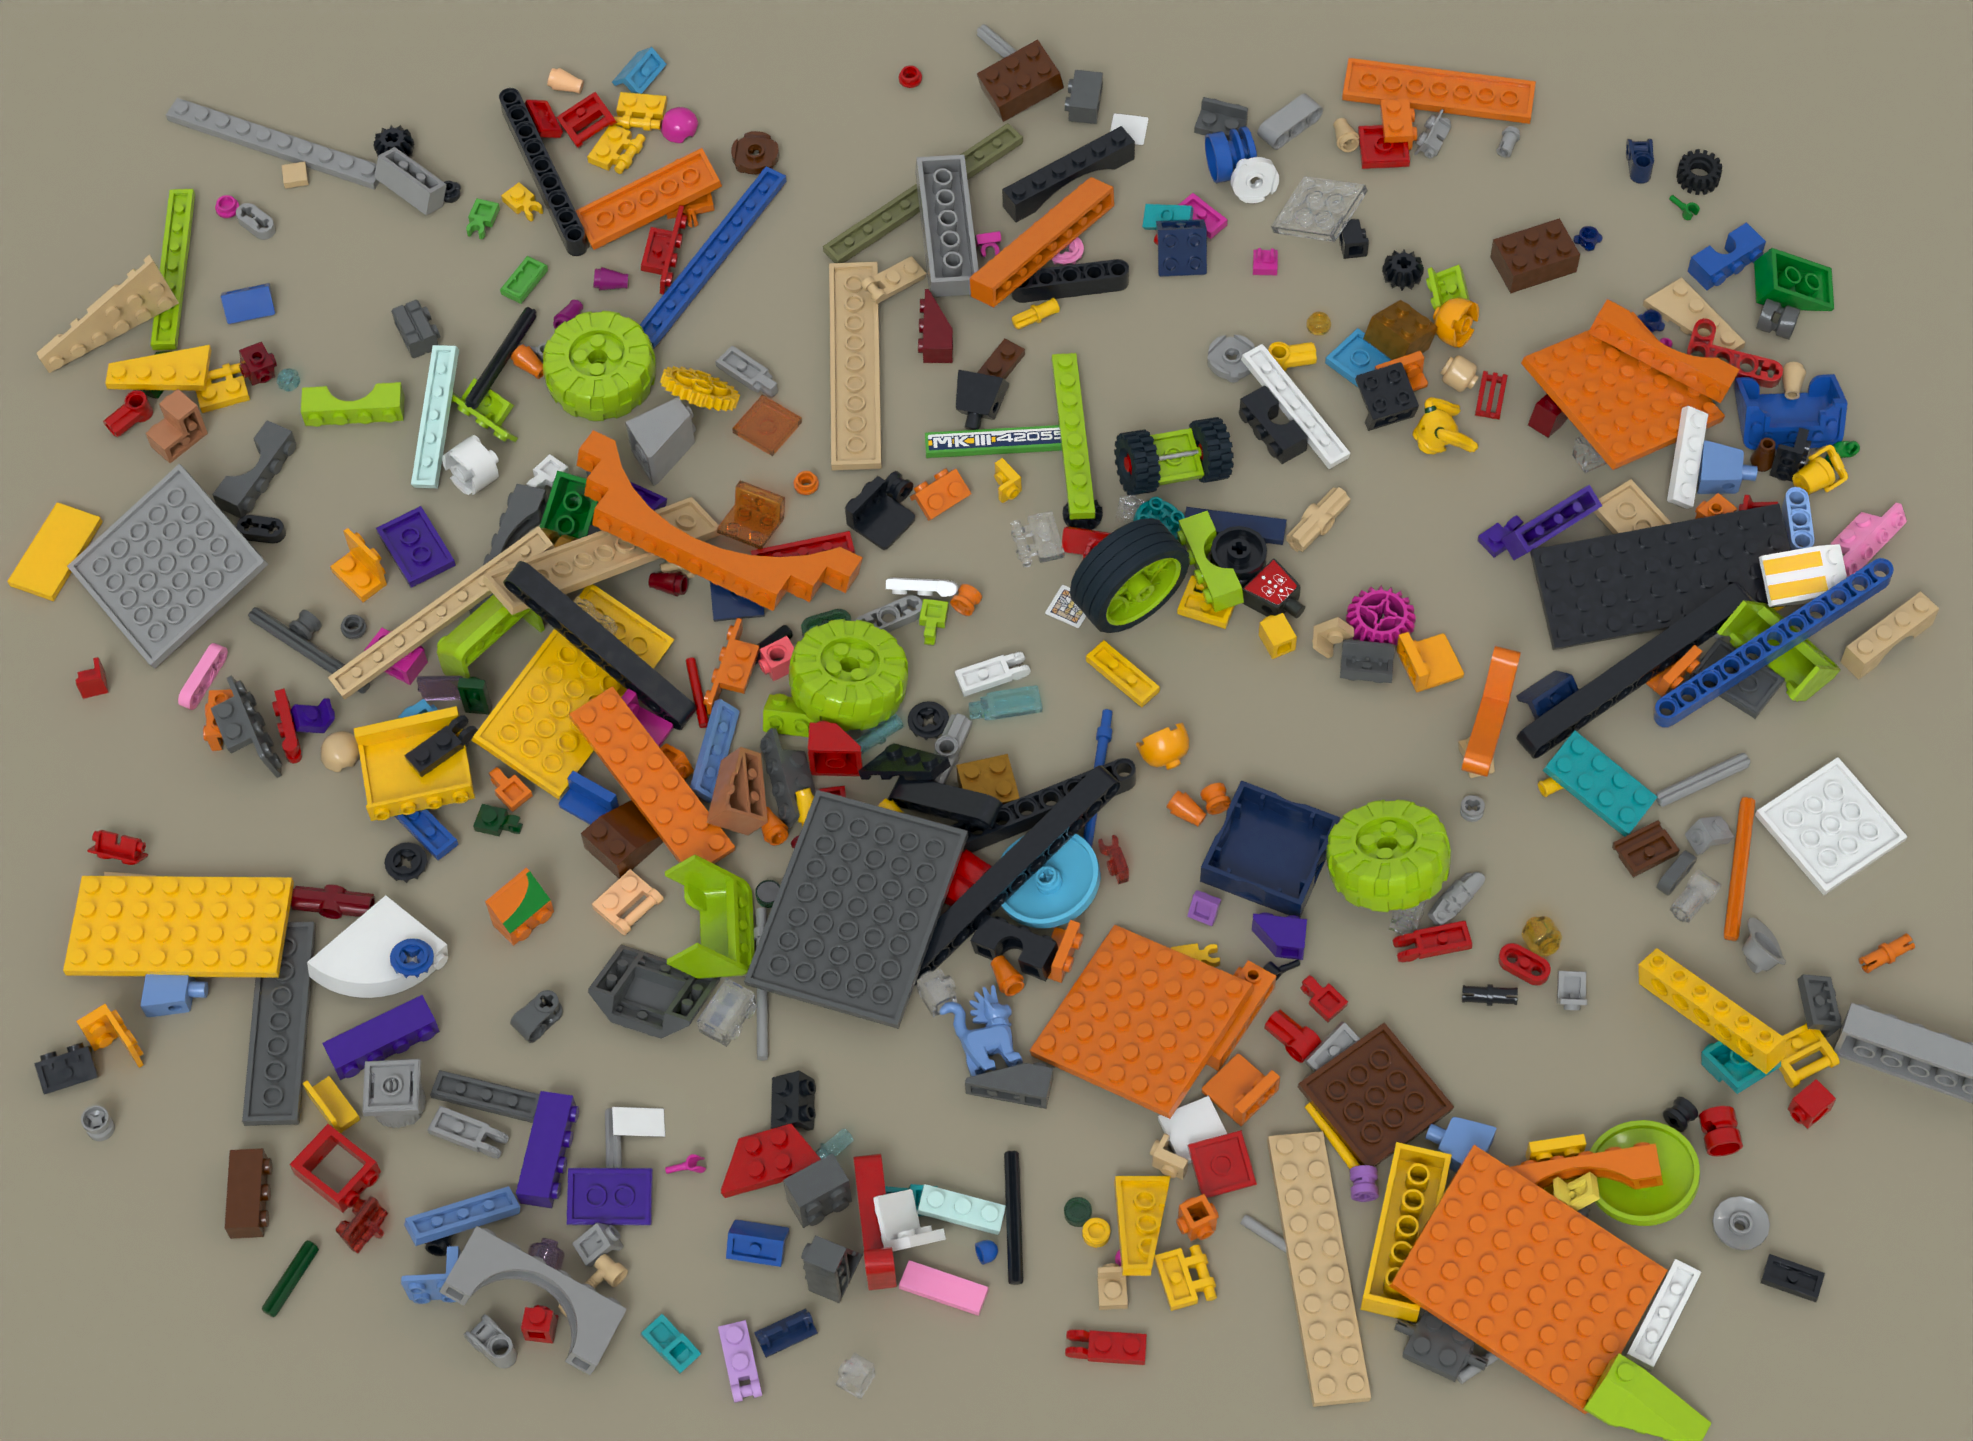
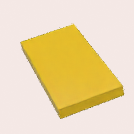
[7,502,103,602]

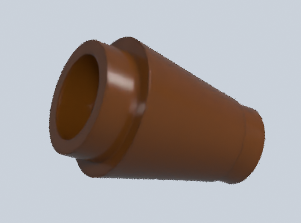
[1750,438,1775,472]

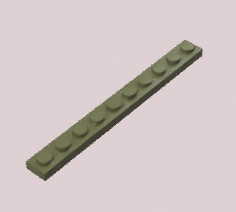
[823,123,1023,263]

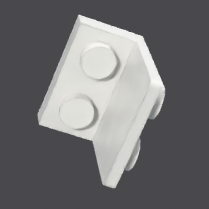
[873,1189,946,1251]

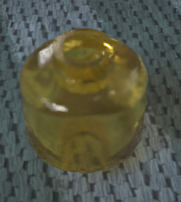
[1521,916,1562,956]

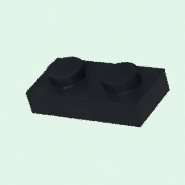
[1760,1254,1825,1302]

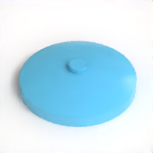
[1000,834,1101,928]

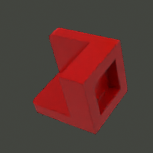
[75,657,108,699]

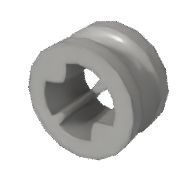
[1460,795,1485,822]

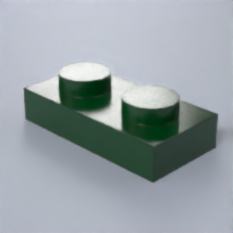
[457,677,492,715]

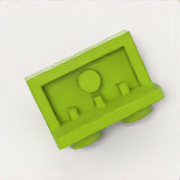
[1426,265,1470,310]
[763,694,815,737]

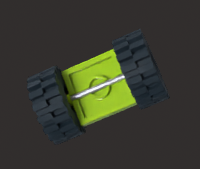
[1114,417,1234,496]

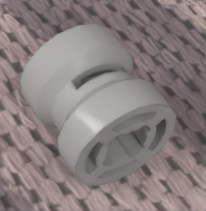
[81,1105,115,1141]

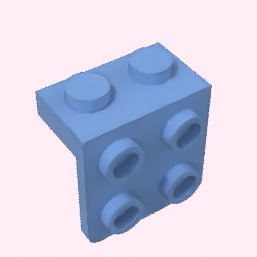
[401,1246,461,1304]

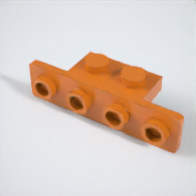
[703,618,760,715]

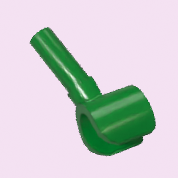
[1669,195,1700,220]

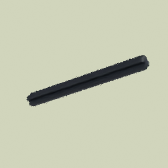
[465,307,537,409]

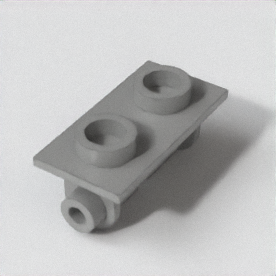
[1414,109,1451,158]

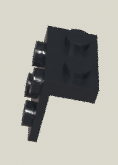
[845,476,915,550]

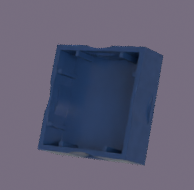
[1200,780,1340,917]

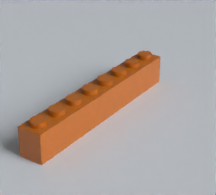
[970,177,1114,308]

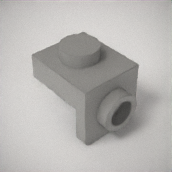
[1685,816,1734,855]
[1557,971,1587,1010]

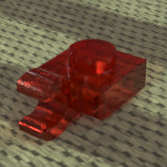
[1098,835,1129,885]

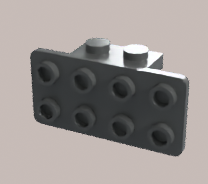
[211,675,283,778]

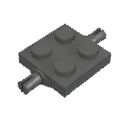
[1394,1311,1489,1382]

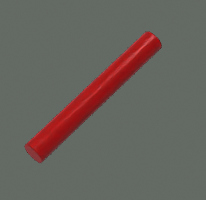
[685,657,709,728]

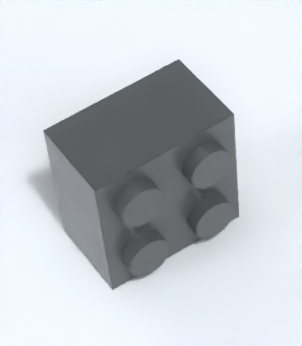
[783,1153,852,1228]

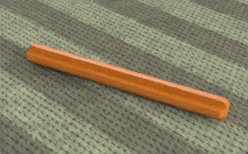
[1724,797,1755,941]

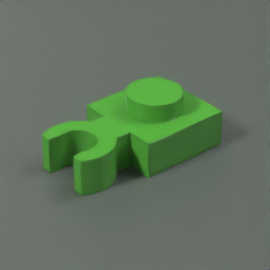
[466,198,500,239]

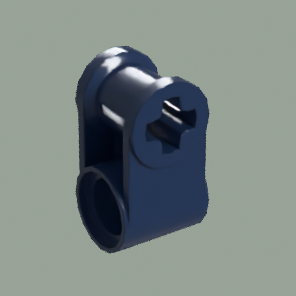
[1626,139,1654,184]

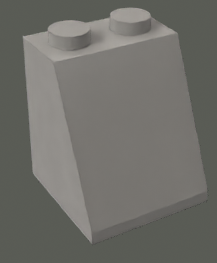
[626,397,696,486]

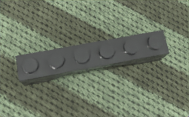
[469,484,548,615]

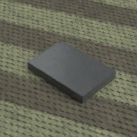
[1689,638,1785,719]

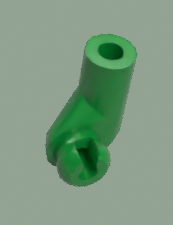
[1824,441,1860,467]

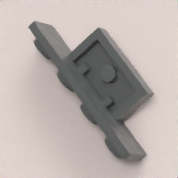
[760,728,816,829]

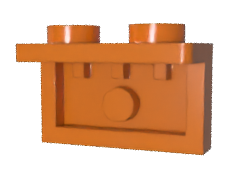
[1380,98,1417,150]
[909,468,972,521]
[1646,645,1703,697]
[203,689,234,751]
[1048,920,1084,983]

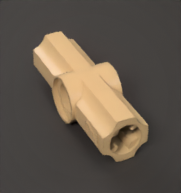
[1286,487,1350,552]

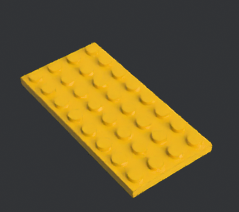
[472,584,674,800]
[63,876,294,978]

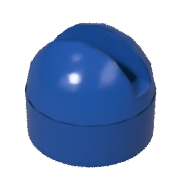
[975,1240,998,1265]

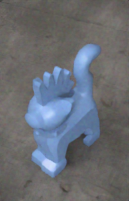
[939,985,1023,1076]

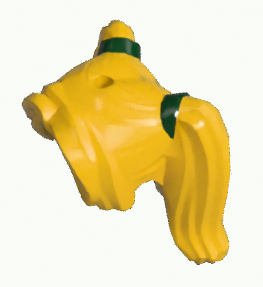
[1412,397,1478,454]

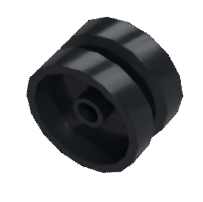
[1210,526,1267,588]

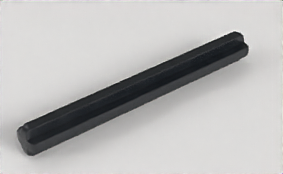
[1004,1151,1023,1285]

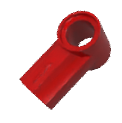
[103,390,153,437]
[1264,1009,1321,1063]

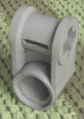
[464,1314,517,1369]

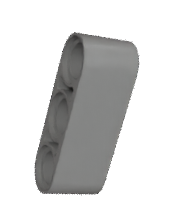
[1257,94,1323,150]

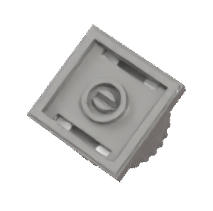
[363,1059,426,1128]

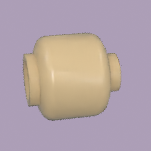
[1440,355,1479,392]

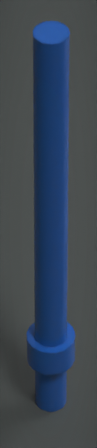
[1083,709,1113,848]

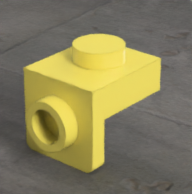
[1553,1172,1600,1211]

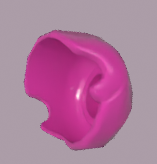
[661,107,699,143]

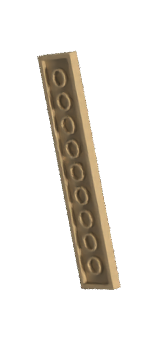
[829,262,882,470]
[482,497,721,615]
[1267,1131,1371,1407]

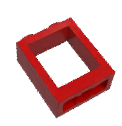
[289,1124,381,1213]

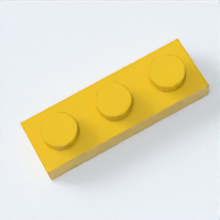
[1086,640,1160,708]

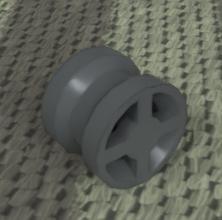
[289,609,322,641]

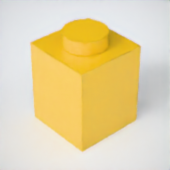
[1259,613,1297,659]

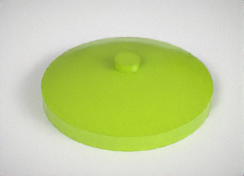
[1590,1120,1700,1226]

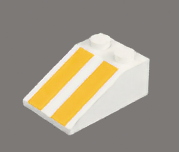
[1759,544,1847,607]

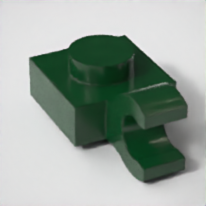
[473,804,523,837]

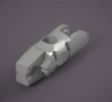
[1428,872,1486,926]

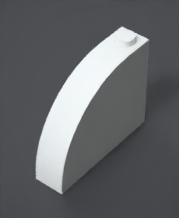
[307,895,448,998]

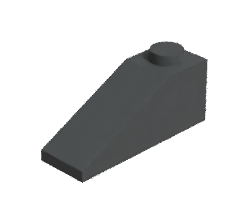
[965,1062,1053,1109]

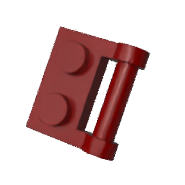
[556,92,617,149]

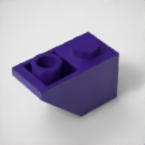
[1252,912,1307,960]

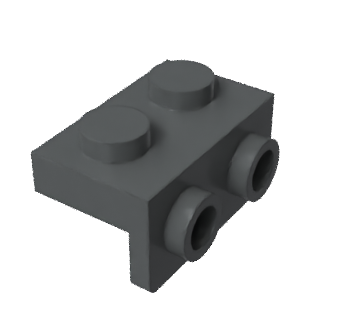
[1340,639,1395,683]

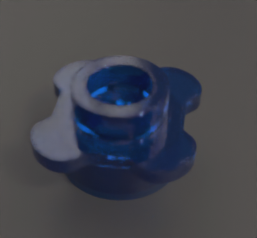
[1573,226,1603,251]
[1637,310,1665,332]

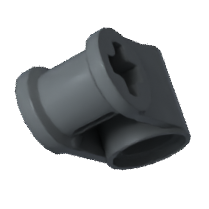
[510,990,563,1043]

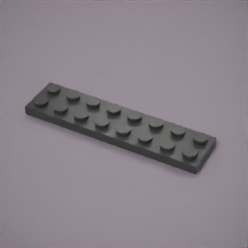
[242,922,316,1126]

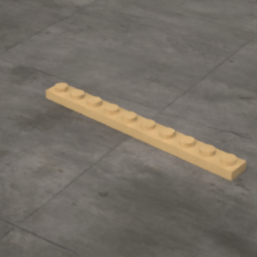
[328,526,555,700]

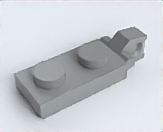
[715,346,778,398]

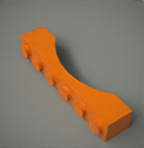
[1588,299,1740,404]
[1507,1142,1663,1190]

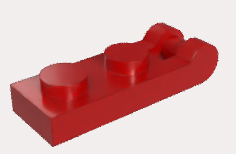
[272,688,302,764]

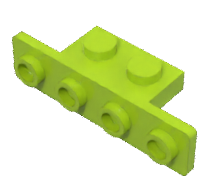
[451,378,518,442]

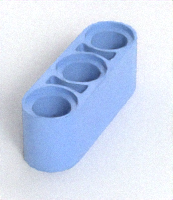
[1781,487,1815,551]

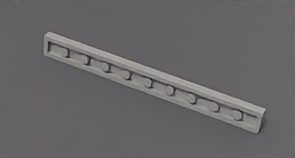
[166,98,379,190]

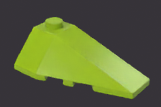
[1583,1353,1711,1441]

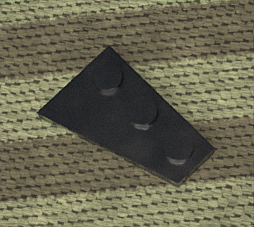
[858,743,951,780]

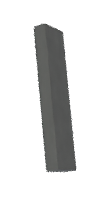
[430,1070,540,1123]

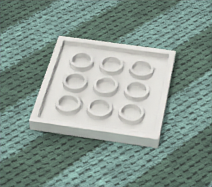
[1755,757,1907,896]

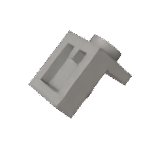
[572,1223,623,1267]

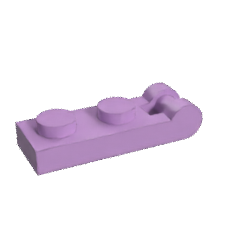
[718,1320,762,1403]

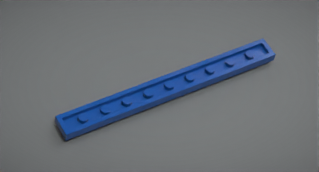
[640,166,787,349]

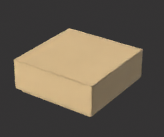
[282,161,309,189]

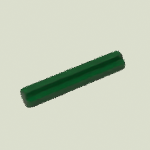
[262,1240,319,1317]

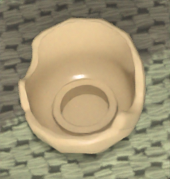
[321,731,360,772]

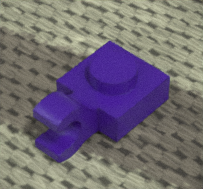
[1478,515,1524,558]

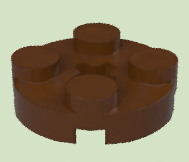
[731,131,779,175]

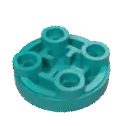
[1133,497,1185,540]

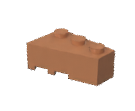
[706,747,768,836]

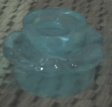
[276,368,300,391]

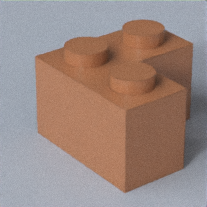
[146,389,208,463]

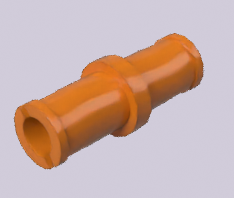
[1859,933,1915,973]

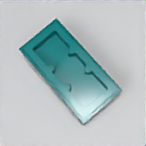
[1142,204,1194,230]

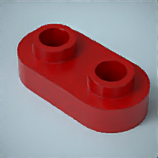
[1498,943,1551,986]

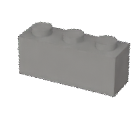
[375,147,447,215]

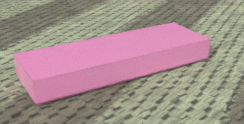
[899,1260,989,1316]

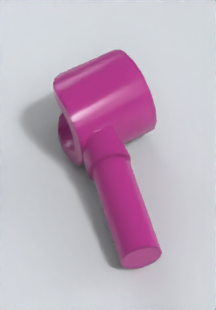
[665,1154,706,1174]

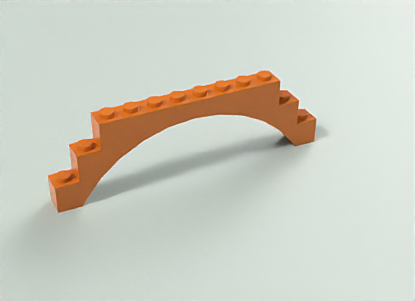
[576,430,863,611]

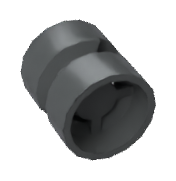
[1756,298,1801,340]

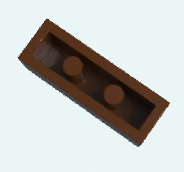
[225,1148,272,1239]

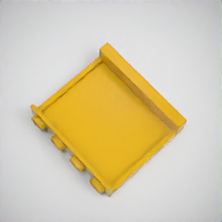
[353,706,475,821]

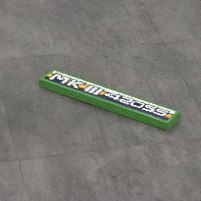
[925,425,1062,458]

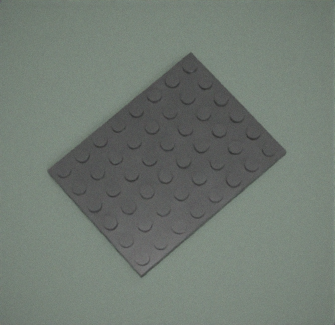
[744,790,968,1029]

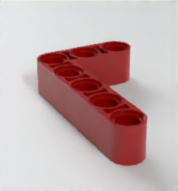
[853,1153,897,1291]

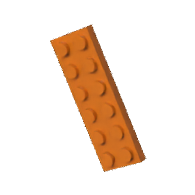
[576,148,722,250]

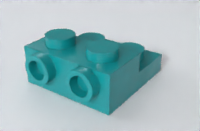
[1701,1041,1781,1094]

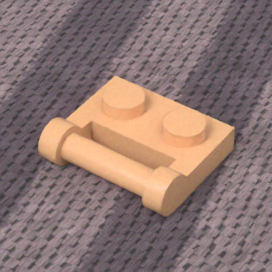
[592,869,664,936]

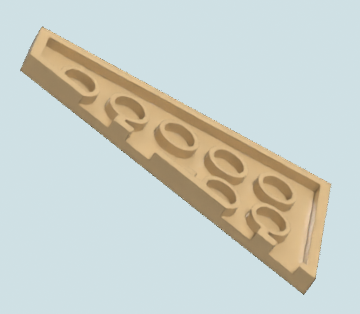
[37,254,179,373]

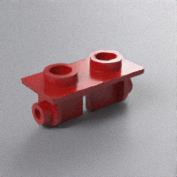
[87,829,148,865]

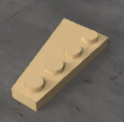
[1643,277,1745,359]

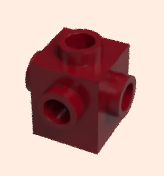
[239,341,277,386]

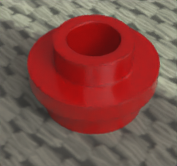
[899,65,922,88]

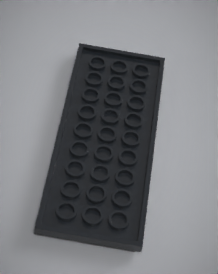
[1530,504,1792,650]

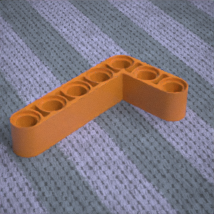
[1461,646,1521,777]

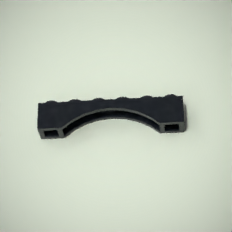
[1002,126,1135,222]

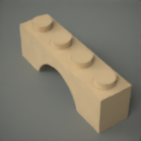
[1840,591,1939,680]

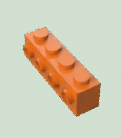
[1206,960,1276,1071]

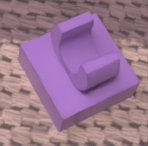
[1187,890,1221,926]

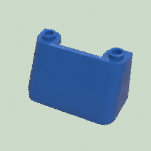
[1734,374,1848,450]

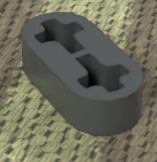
[1657,850,1697,896]

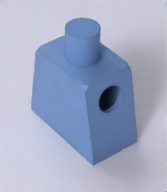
[1697,440,1758,494]
[140,974,208,1017]
[1425,1117,1497,1172]

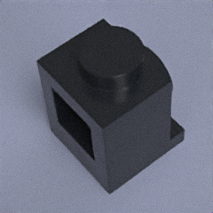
[1338,219,1369,259]

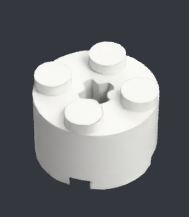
[442,435,499,495]

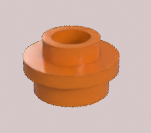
[794,471,819,495]

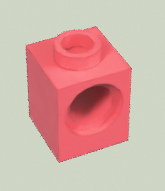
[758,636,794,681]

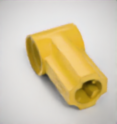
[1268,342,1317,371]

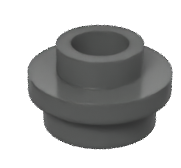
[341,614,367,639]

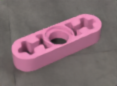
[178,643,228,710]

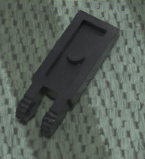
[404,715,478,777]

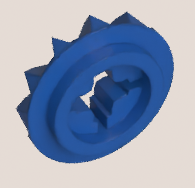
[390,939,434,978]

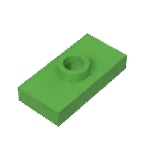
[500,256,548,304]

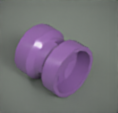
[1350,1165,1379,1202]

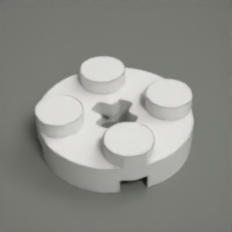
[1231,157,1279,203]

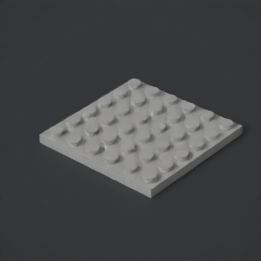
[67,464,268,669]

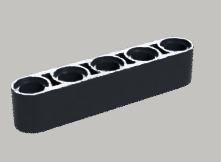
[1011,259,1129,303]
[888,776,1003,829]

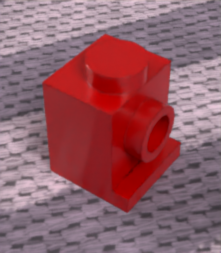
[521,1305,559,1344]

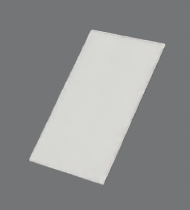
[612,1107,665,1137]

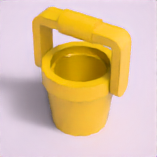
[1792,445,1848,495]

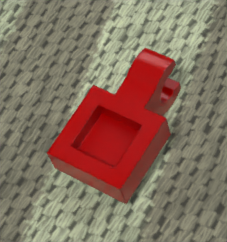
[1300,975,1348,1023]

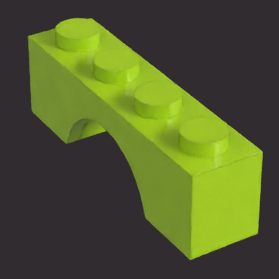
[301,382,405,427]
[1177,511,1244,612]

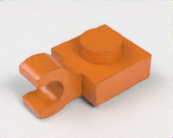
[489,767,533,812]

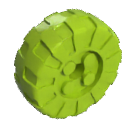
[543,311,656,421]
[789,619,908,731]
[1326,799,1451,912]

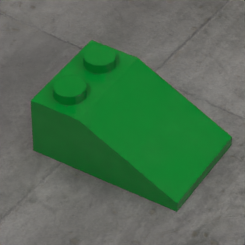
[1754,248,1834,311]
[540,470,599,539]

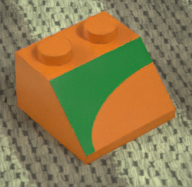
[485,868,554,946]

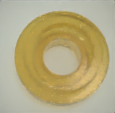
[1306,312,1331,335]

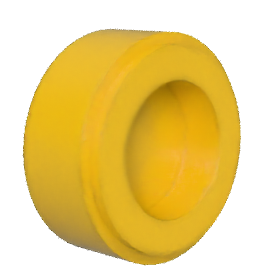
[1082,1218,1111,1248]

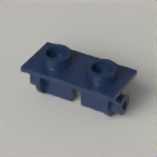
[754,1308,818,1358]

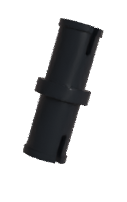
[1462,984,1518,1006]

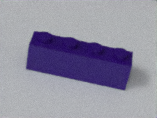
[1501,485,1602,560]
[322,995,440,1080]
[516,1091,579,1208]

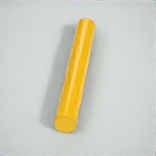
[1305,1103,1360,1169]

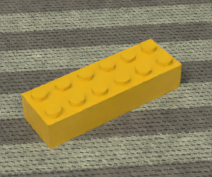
[1360,1142,1452,1323]

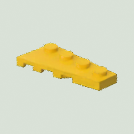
[105,345,212,391]
[1114,1176,1171,1276]

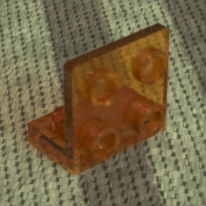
[717,480,785,549]

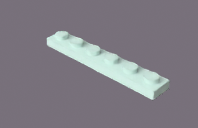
[411,345,459,489]

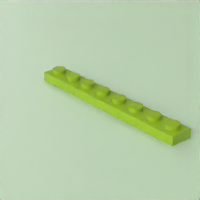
[150,189,195,350]
[1051,353,1095,520]

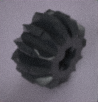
[373,125,415,157]
[1382,249,1424,291]

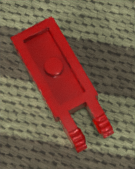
[1392,921,1473,963]
[1065,1329,1147,1365]

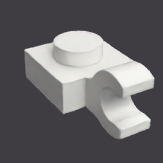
[527,454,569,489]

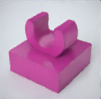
[975,231,1001,257]
[1253,248,1278,275]

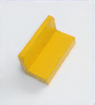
[302,1076,360,1133]

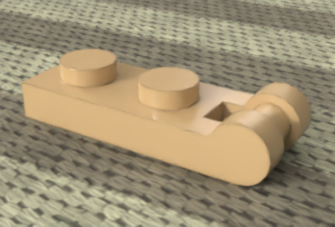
[860,256,927,304]

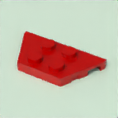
[721,1124,821,1198]

